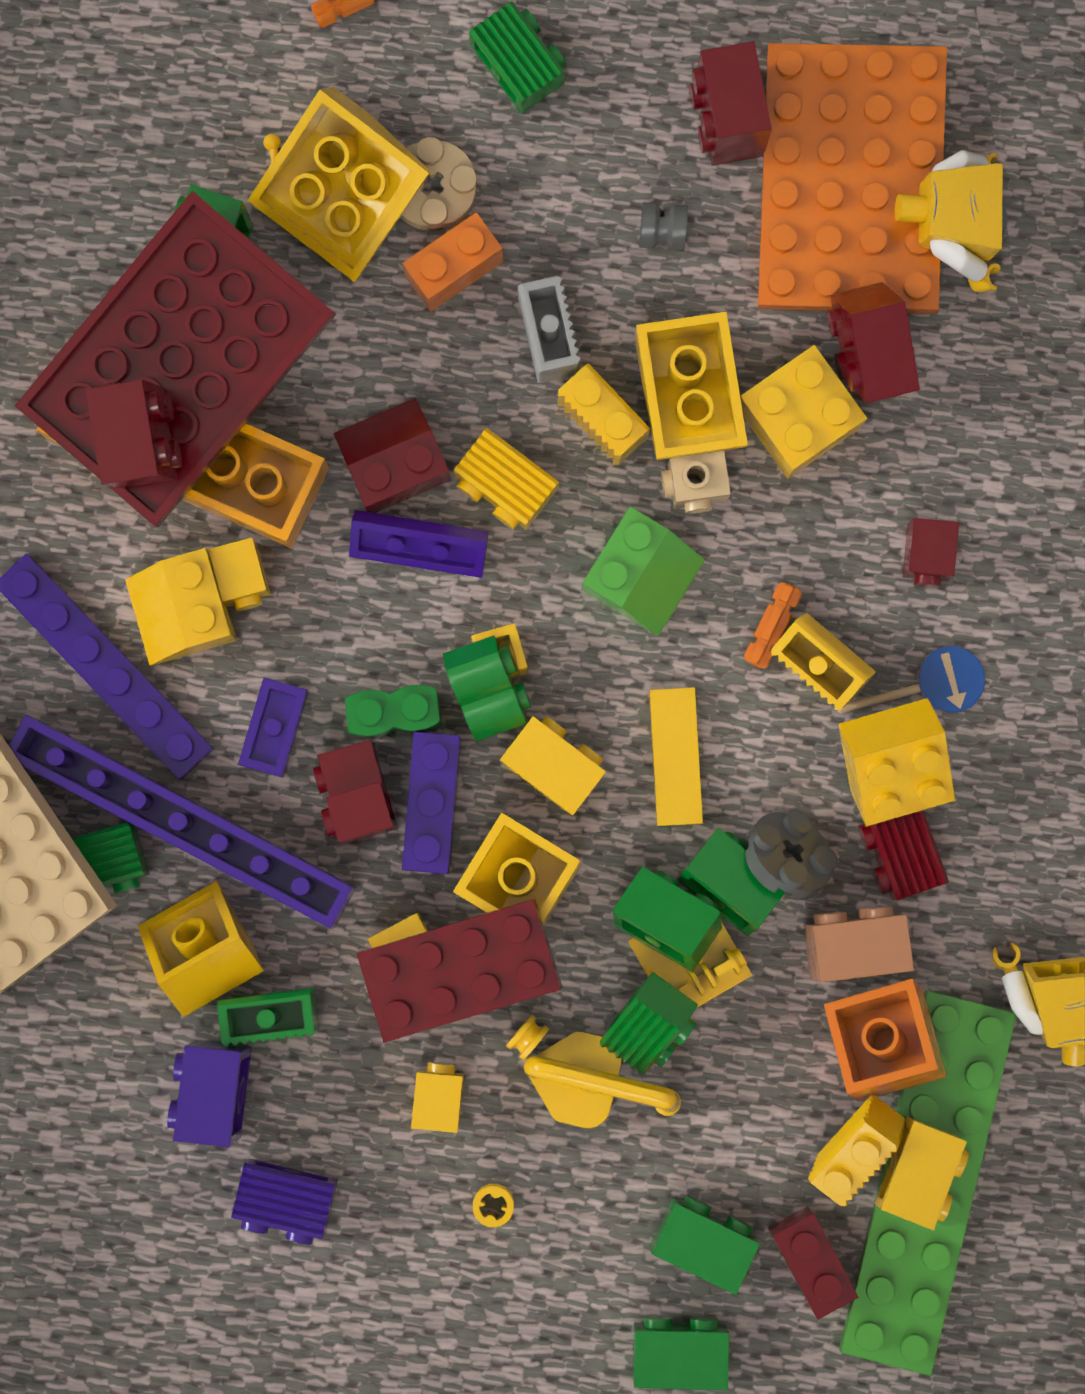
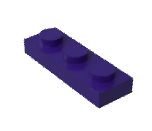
[349,510,489,578]

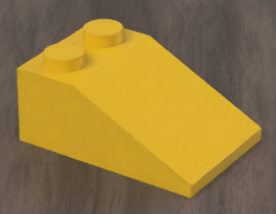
[634,312,748,460]

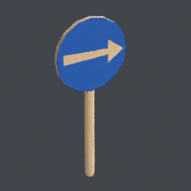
[837,646,985,713]

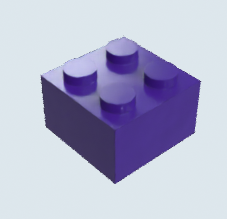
[167,1040,252,1147]

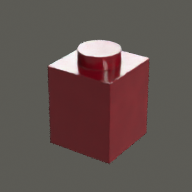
[902,518,959,588]

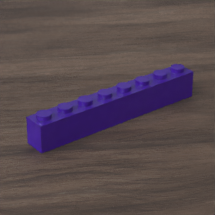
[9,715,357,929]

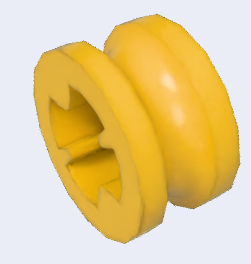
[506,1014,549,1060]
[473,1183,514,1228]

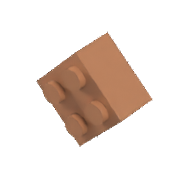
[803,906,914,983]

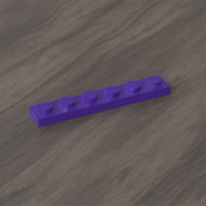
[0,553,214,780]

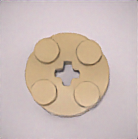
[401,137,477,230]

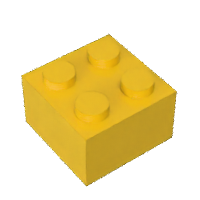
[740,345,867,479]
[838,698,955,826]

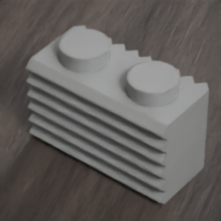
[518,276,581,383]

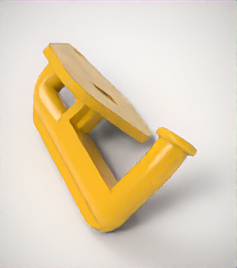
[524,1032,681,1129]

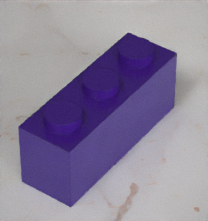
[402,732,462,874]

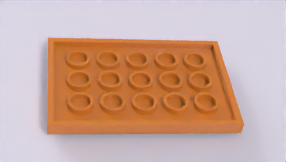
[758,43,947,314]

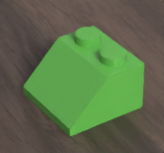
[581,506,705,637]

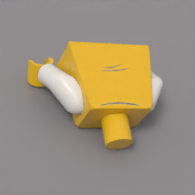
[895,150,1003,293]
[991,943,1085,1066]

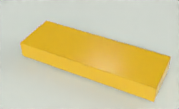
[649,687,703,826]

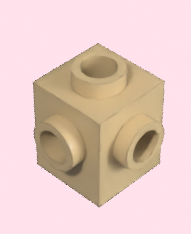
[661,450,731,514]

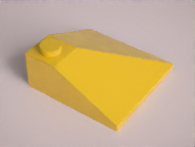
[247,87,431,282]

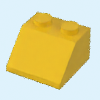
[125,548,237,666]
[453,812,582,926]
[138,881,264,1017]

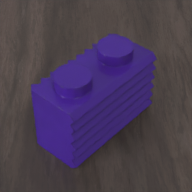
[231,1159,338,1244]

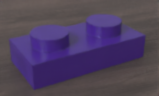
[238,677,309,778]

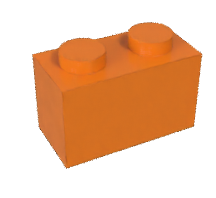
[402,212,503,312]

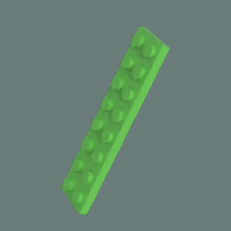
[839,990,1016,1376]

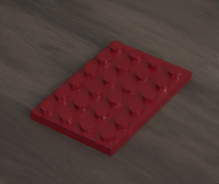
[15,191,337,527]

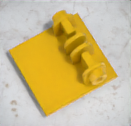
[628,923,753,1008]

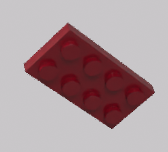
[356,898,563,1043]

